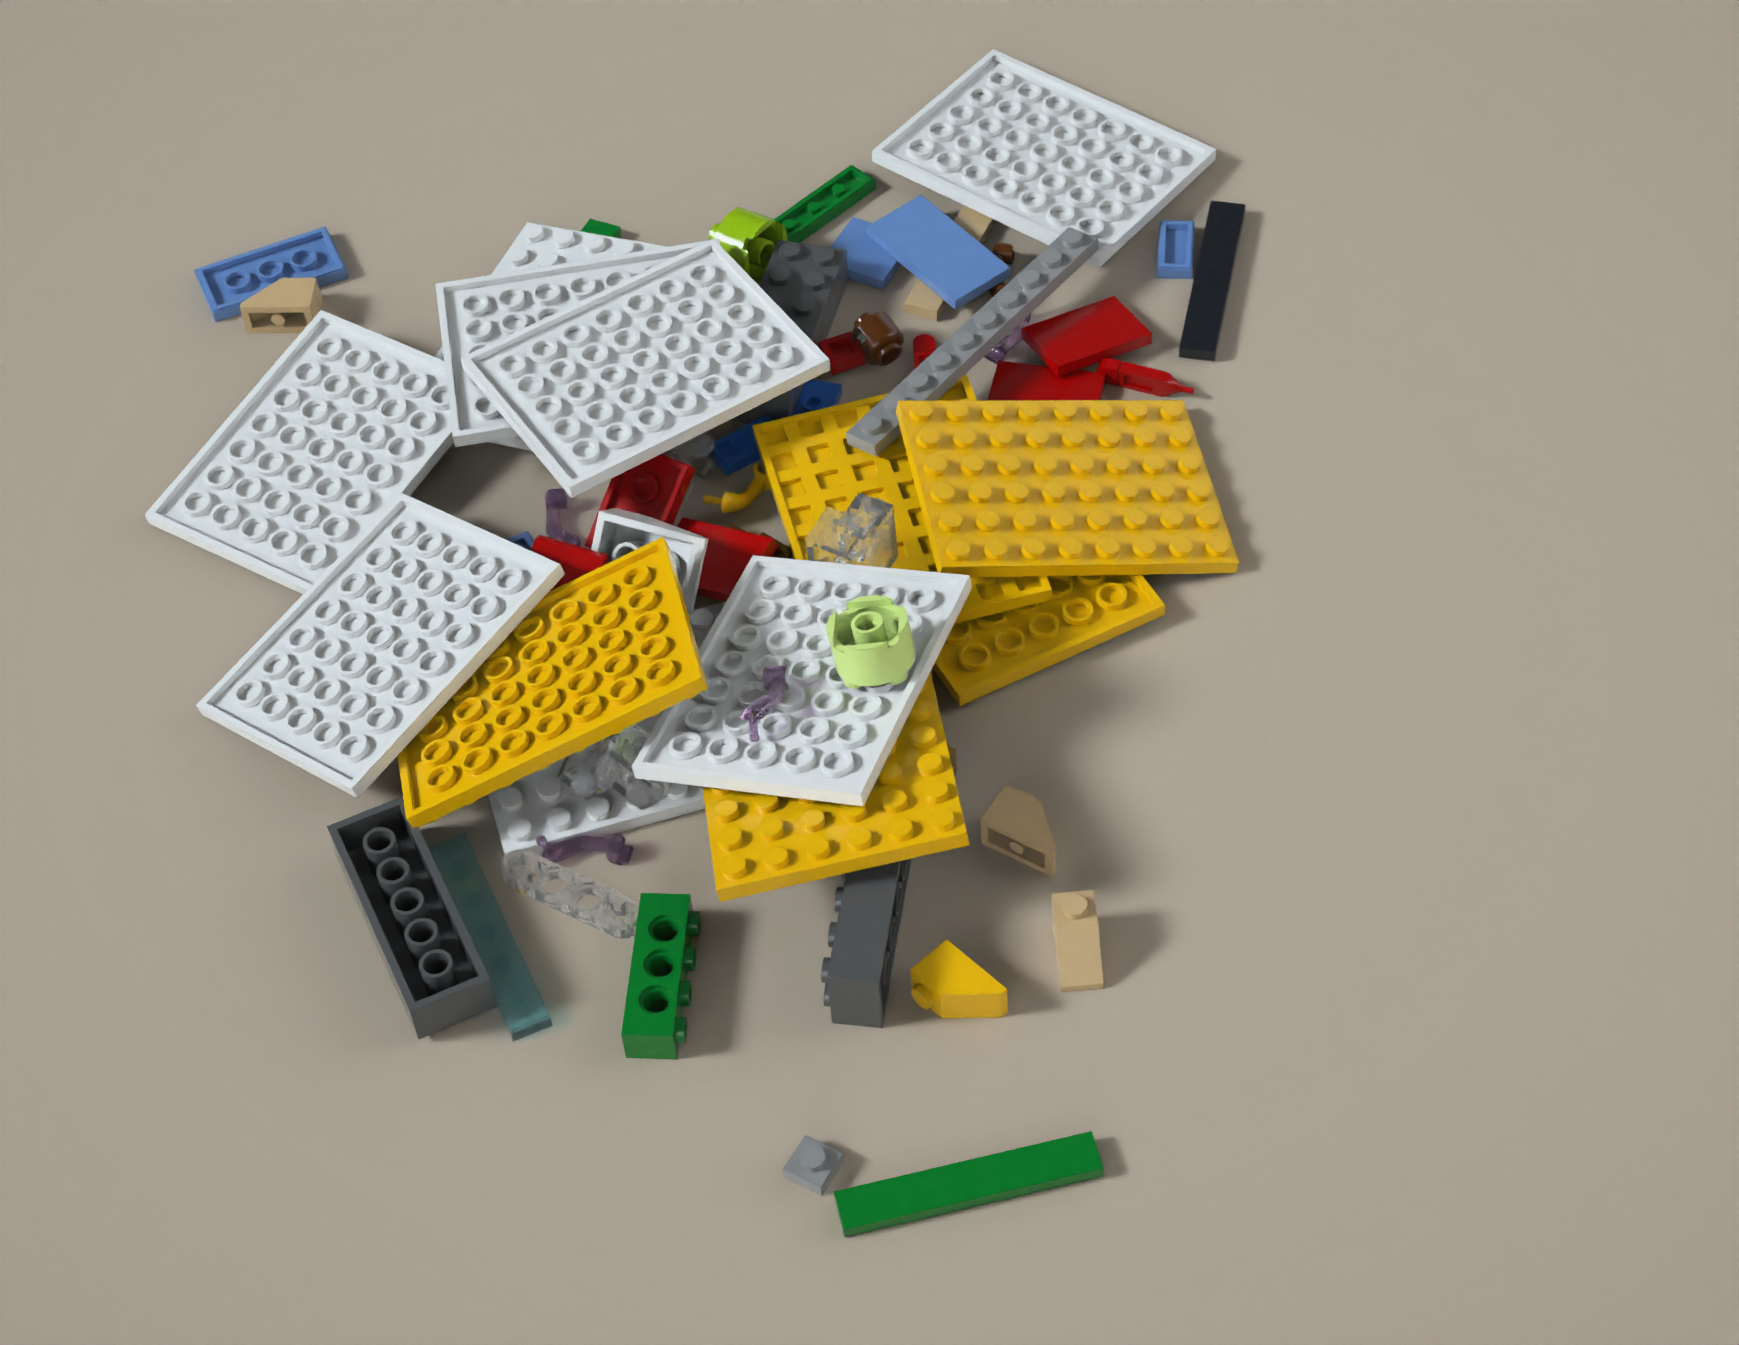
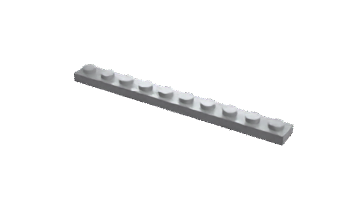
[846,227,1099,457]

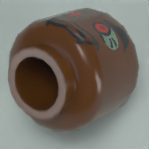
[850,312,904,366]

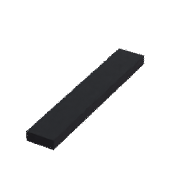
[1179,201,1246,361]

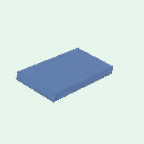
[867,195,1011,310]
[194,226,349,322]

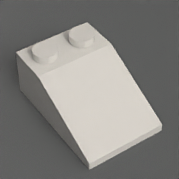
[591,508,708,614]

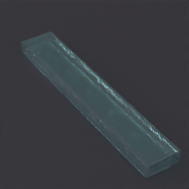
[428,833,553,1042]

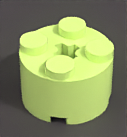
[826,595,916,689]

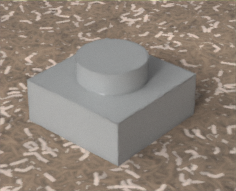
[783,1135,844,1196]

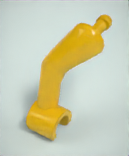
[703,463,771,513]

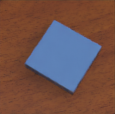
[831,217,902,290]

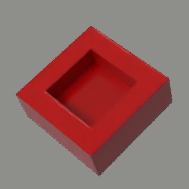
[818,331,866,375]

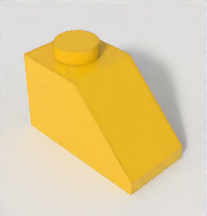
[910,939,1008,1018]

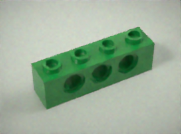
[621,893,700,1059]

